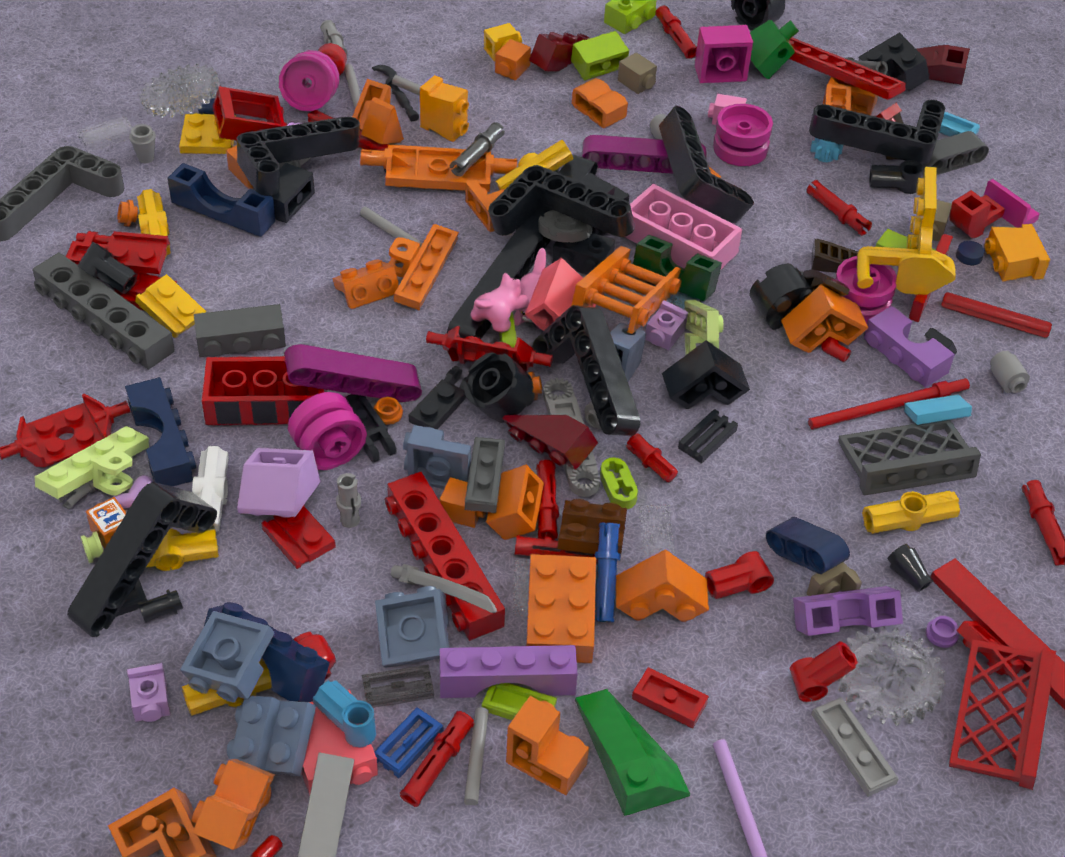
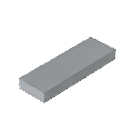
[811,697,899,797]
[297,752,355,857]

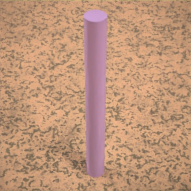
[713,739,767,857]

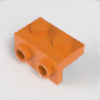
[332,260,399,309]

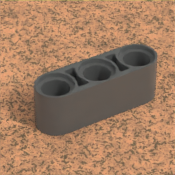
[922,131,989,175]

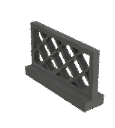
[838,420,981,495]

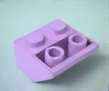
[237,448,320,518]

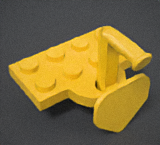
[857,167,956,295]

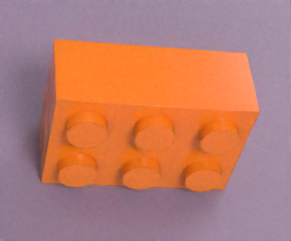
[526,554,596,663]

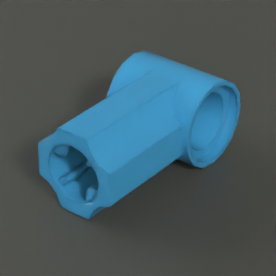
[313,680,376,747]

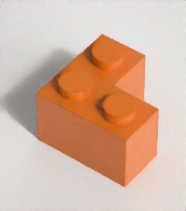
[781,285,868,353]
[616,549,709,622]
[506,696,589,796]
[191,759,275,850]
[108,787,217,857]

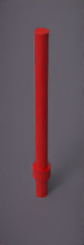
[808,378,970,430]

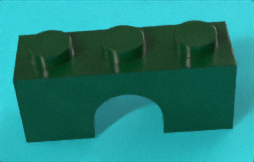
[633,235,722,301]

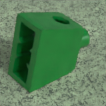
[750,20,799,79]

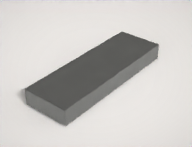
[465,437,505,513]

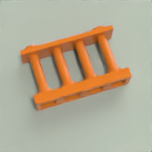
[571,246,681,334]

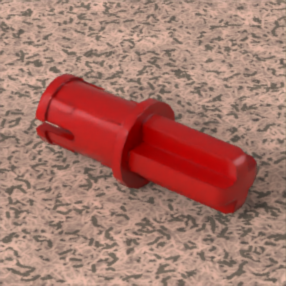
[626,433,678,482]

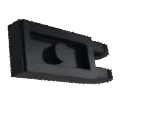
[408,366,471,429]
[345,394,397,463]

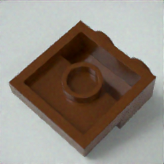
[557,499,627,554]

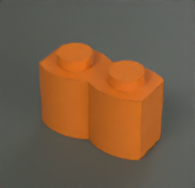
[572,78,628,128]

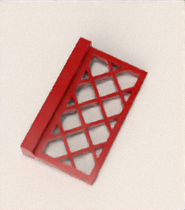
[949,639,1056,790]

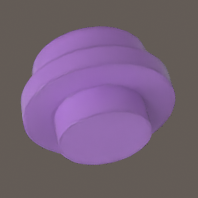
[926,616,960,648]

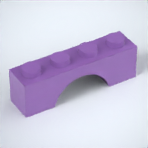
[440,645,578,698]

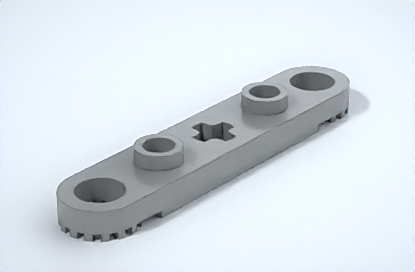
[543,378,600,497]

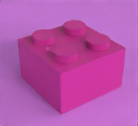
[695,25,753,83]

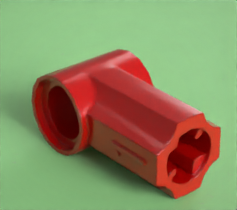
[705,551,774,599]
[790,641,858,702]

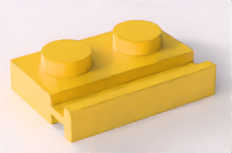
[135,274,206,338]

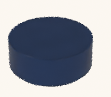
[956,241,985,266]

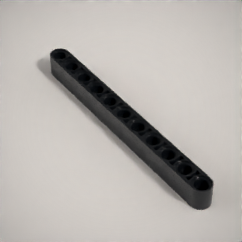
[447,154,598,339]

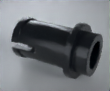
[138,589,183,623]

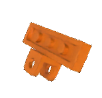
[388,224,459,310]

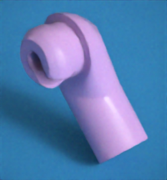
[113,475,153,509]

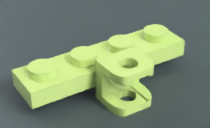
[684,300,724,355]
[34,426,149,499]

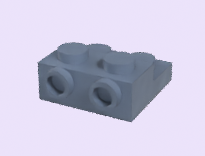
[403,425,471,489]
[375,586,449,668]
[180,611,274,702]
[227,696,316,776]

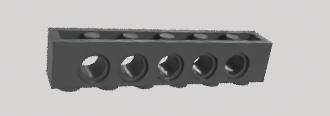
[32,252,175,370]

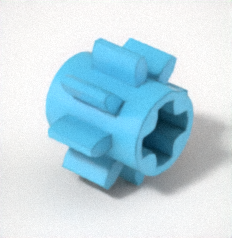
[810,138,843,162]

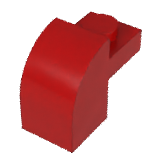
[949,190,1005,238]

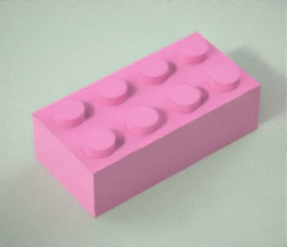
[625,184,742,269]

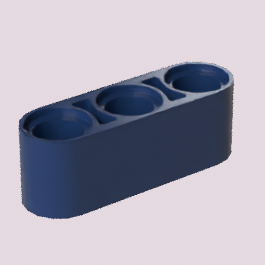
[766,517,850,574]

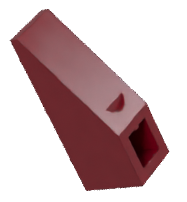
[529,32,590,72]
[916,45,970,85]
[502,414,598,470]

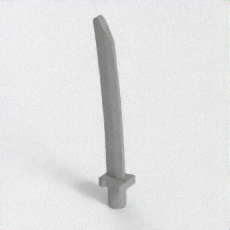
[391,564,497,613]

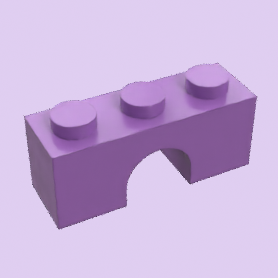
[864,306,955,388]
[793,586,903,636]

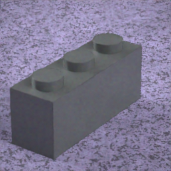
[194,304,286,357]

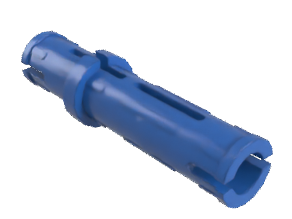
[595,523,621,622]

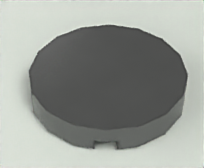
[538,210,593,242]

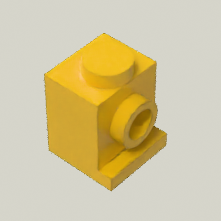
[484,23,522,62]

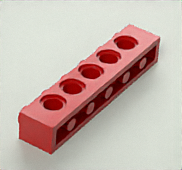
[384,471,505,641]

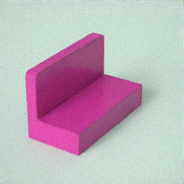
[983,179,1040,228]

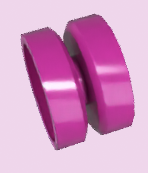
[279,50,339,111]
[713,104,773,166]
[835,256,897,324]
[287,392,367,470]

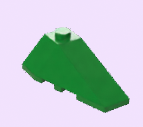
[575,689,690,816]

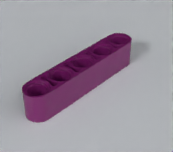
[582,135,707,174]
[284,344,422,402]

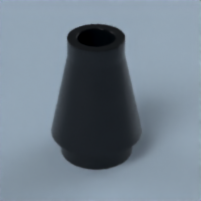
[887,544,933,592]

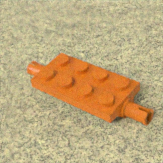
[360,144,517,192]

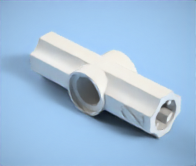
[192,446,229,532]

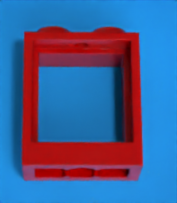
[213,86,287,141]

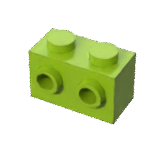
[604,0,657,34]
[571,31,629,81]

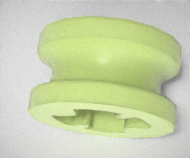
[80,531,103,564]

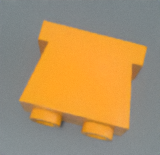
[420,75,469,142]
[984,224,1050,282]

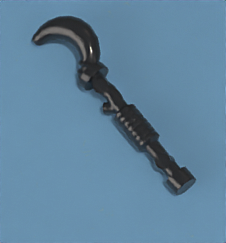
[372,65,419,122]

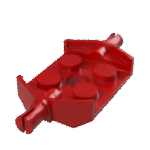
[426,326,553,371]
[0,394,130,468]

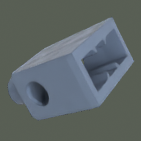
[610,323,646,382]

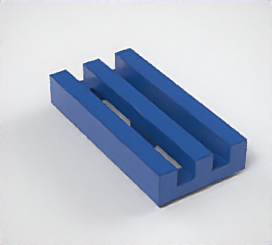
[374,707,444,778]

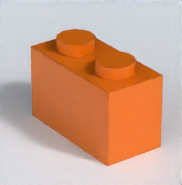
[486,464,544,540]

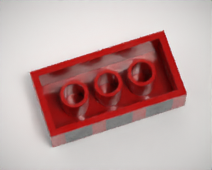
[202,356,327,425]

